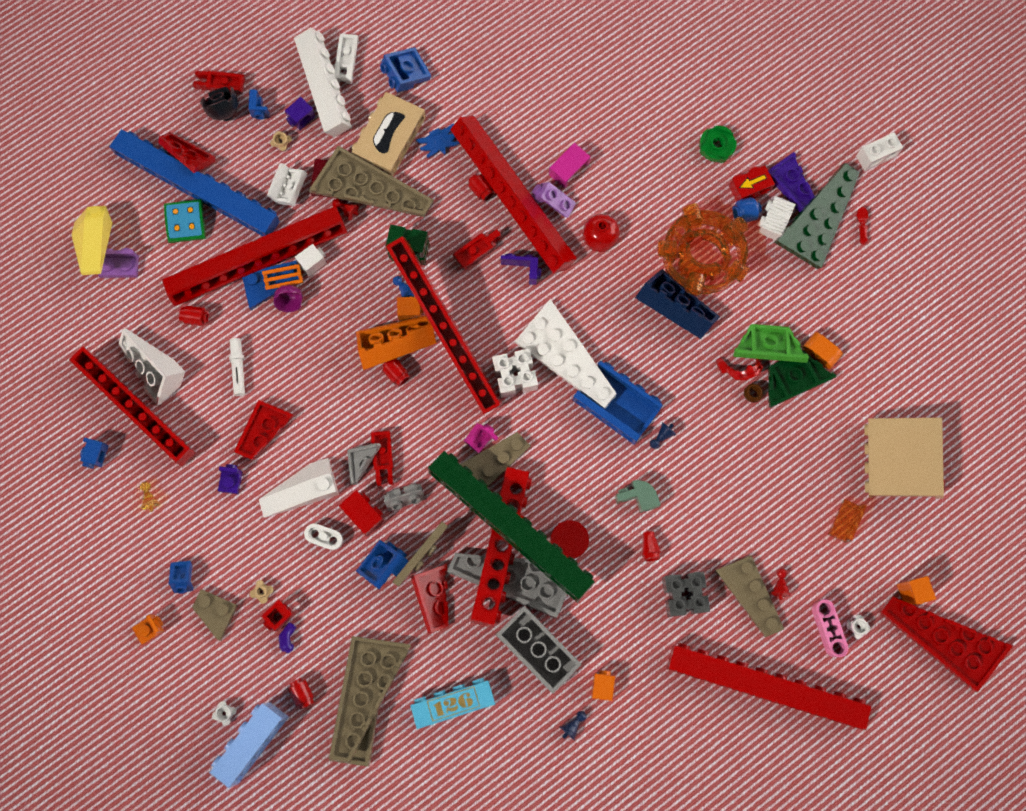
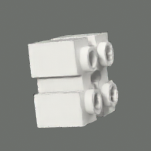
[492,348,538,398]

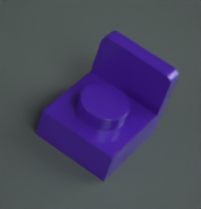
[218,464,243,495]

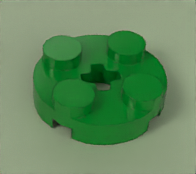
[699,126,737,163]

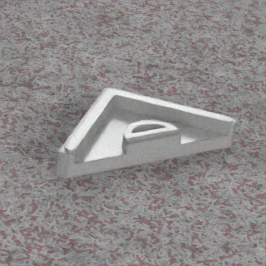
[347,443,381,485]

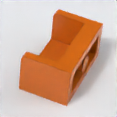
[896,576,936,605]

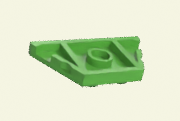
[733,324,809,363]

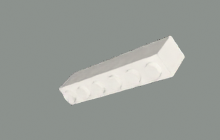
[294,27,352,137]

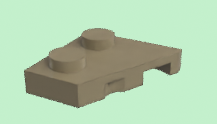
[192,589,238,641]

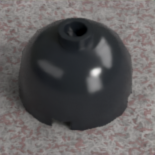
[200,87,239,121]

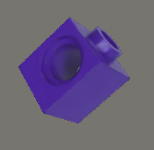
[285,97,316,130]

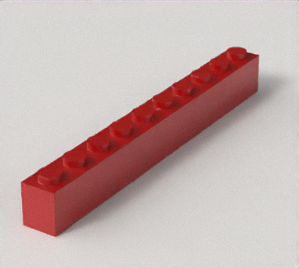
[450,116,577,274]
[162,206,348,307]
[386,236,502,414]
[666,643,872,730]

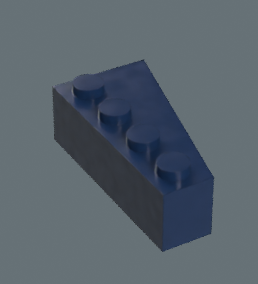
[635,269,720,339]

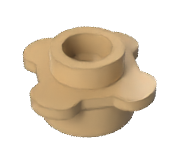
[270,131,292,151]
[250,580,274,604]

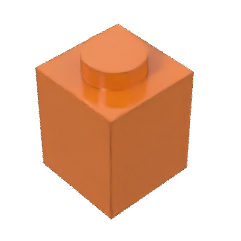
[397,297,425,321]
[591,670,615,701]

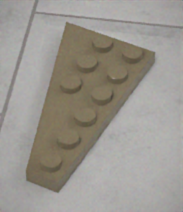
[329,636,412,763]

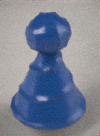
[392,276,414,297]

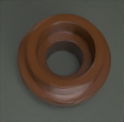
[744,384,763,403]

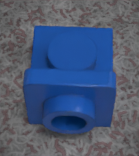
[249,89,270,120]
[169,561,193,594]

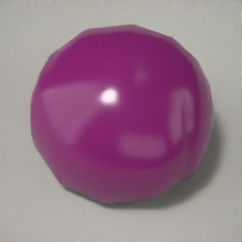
[274,285,303,312]

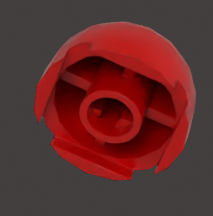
[582,214,620,252]

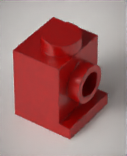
[261,600,296,631]

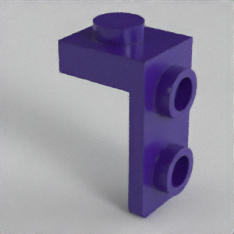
[501,253,541,285]

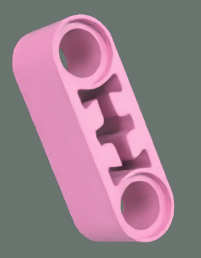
[812,600,848,657]

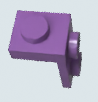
[532,182,576,218]

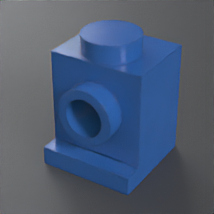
[80,438,109,469]

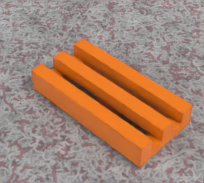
[262,264,304,290]

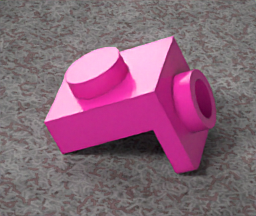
[464,423,498,453]

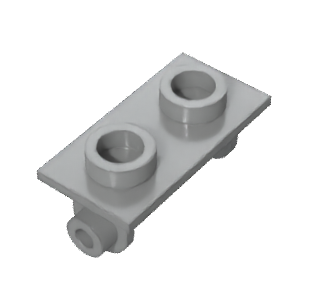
[383,483,426,512]

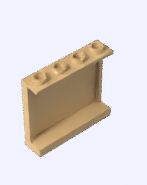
[864,418,944,499]

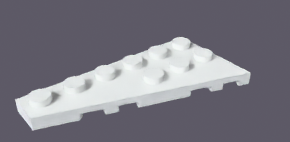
[515,299,616,409]

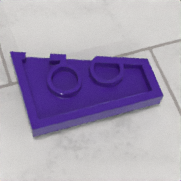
[768,152,815,213]

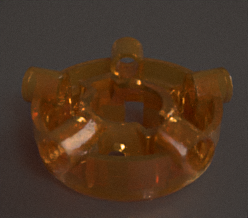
[658,203,750,295]

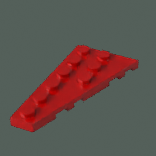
[879,597,1013,692]

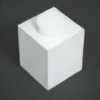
[295,244,327,277]

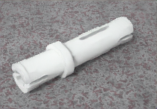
[229,338,245,396]

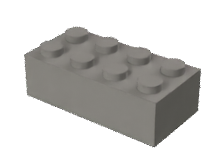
[496,606,582,694]

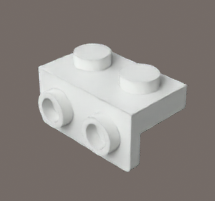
[267,163,307,206]

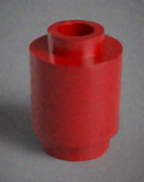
[468,174,495,202]
[179,305,209,326]
[382,358,410,387]
[287,678,315,710]

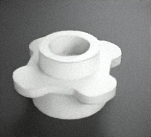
[846,615,871,639]
[212,701,237,726]

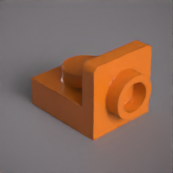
[132,614,165,645]

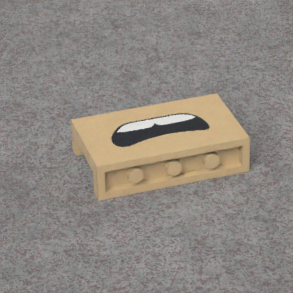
[351,92,426,176]

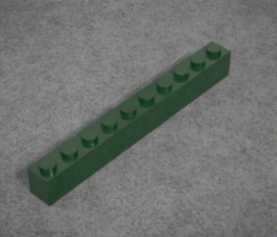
[428,451,595,603]

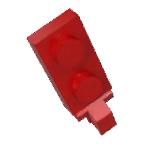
[452,229,502,270]

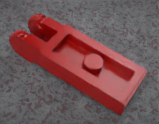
[193,70,245,94]
[371,430,394,486]

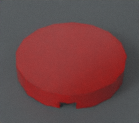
[550,520,589,559]

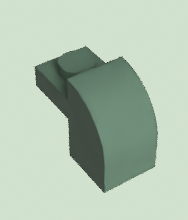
[615,480,661,513]

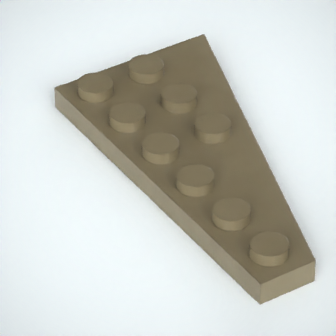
[309,146,434,217]

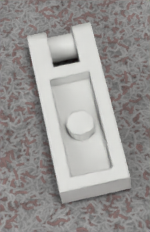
[334,34,359,84]

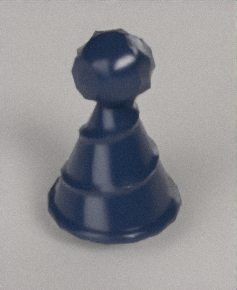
[650,422,676,449]
[560,711,587,740]

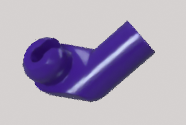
[279,622,297,653]

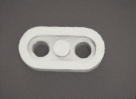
[304,523,343,551]

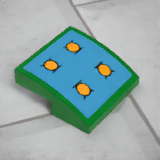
[164,200,206,243]

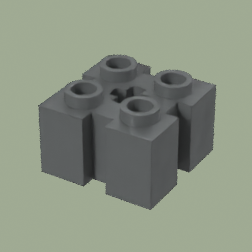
[662,571,710,617]

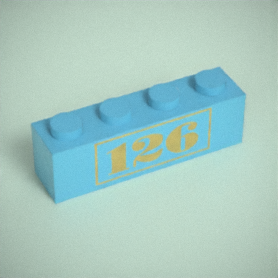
[410,678,496,729]

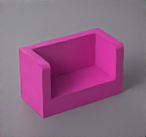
[549,143,591,188]

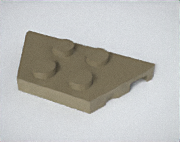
[392,522,448,587]

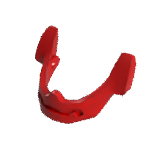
[716,358,763,380]

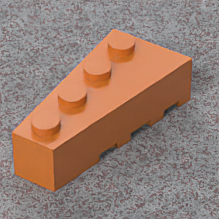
[356,316,436,370]

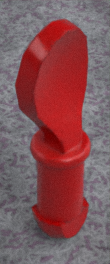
[856,207,869,245]

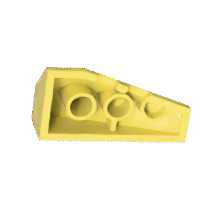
[71,206,112,275]

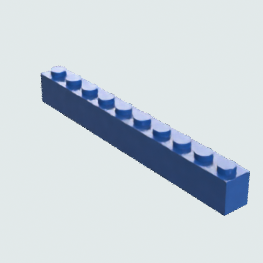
[109,129,280,237]

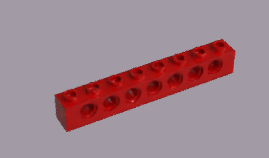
[69,346,196,467]
[471,467,532,628]

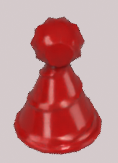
[332,199,359,221]
[771,568,791,600]

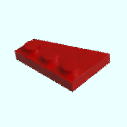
[158,132,216,173]
[234,400,294,461]
[410,564,449,634]

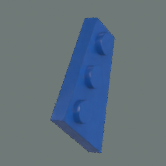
[243,261,299,310]

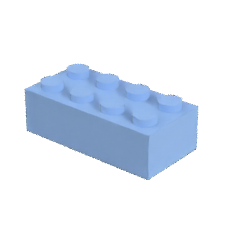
[209,702,289,788]

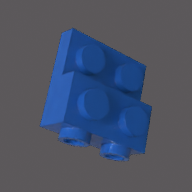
[380,47,431,93]
[356,540,408,589]

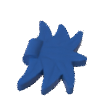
[416,123,460,158]

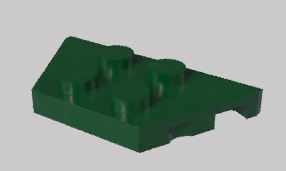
[768,350,837,408]

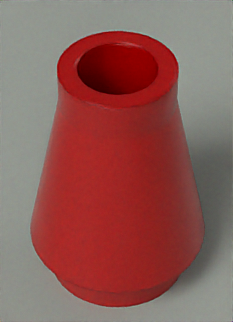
[642,531,661,562]

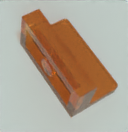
[828,499,867,543]

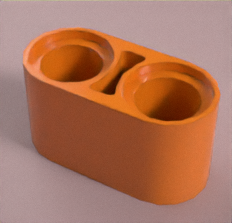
[802,332,843,369]

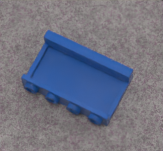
[572,361,663,445]

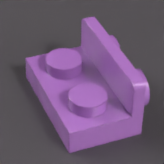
[98,248,139,278]

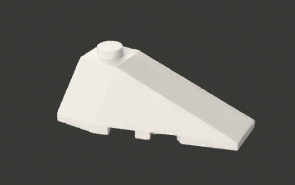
[119,329,185,405]
[259,458,339,518]

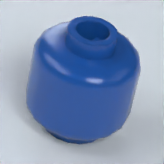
[732,197,762,224]

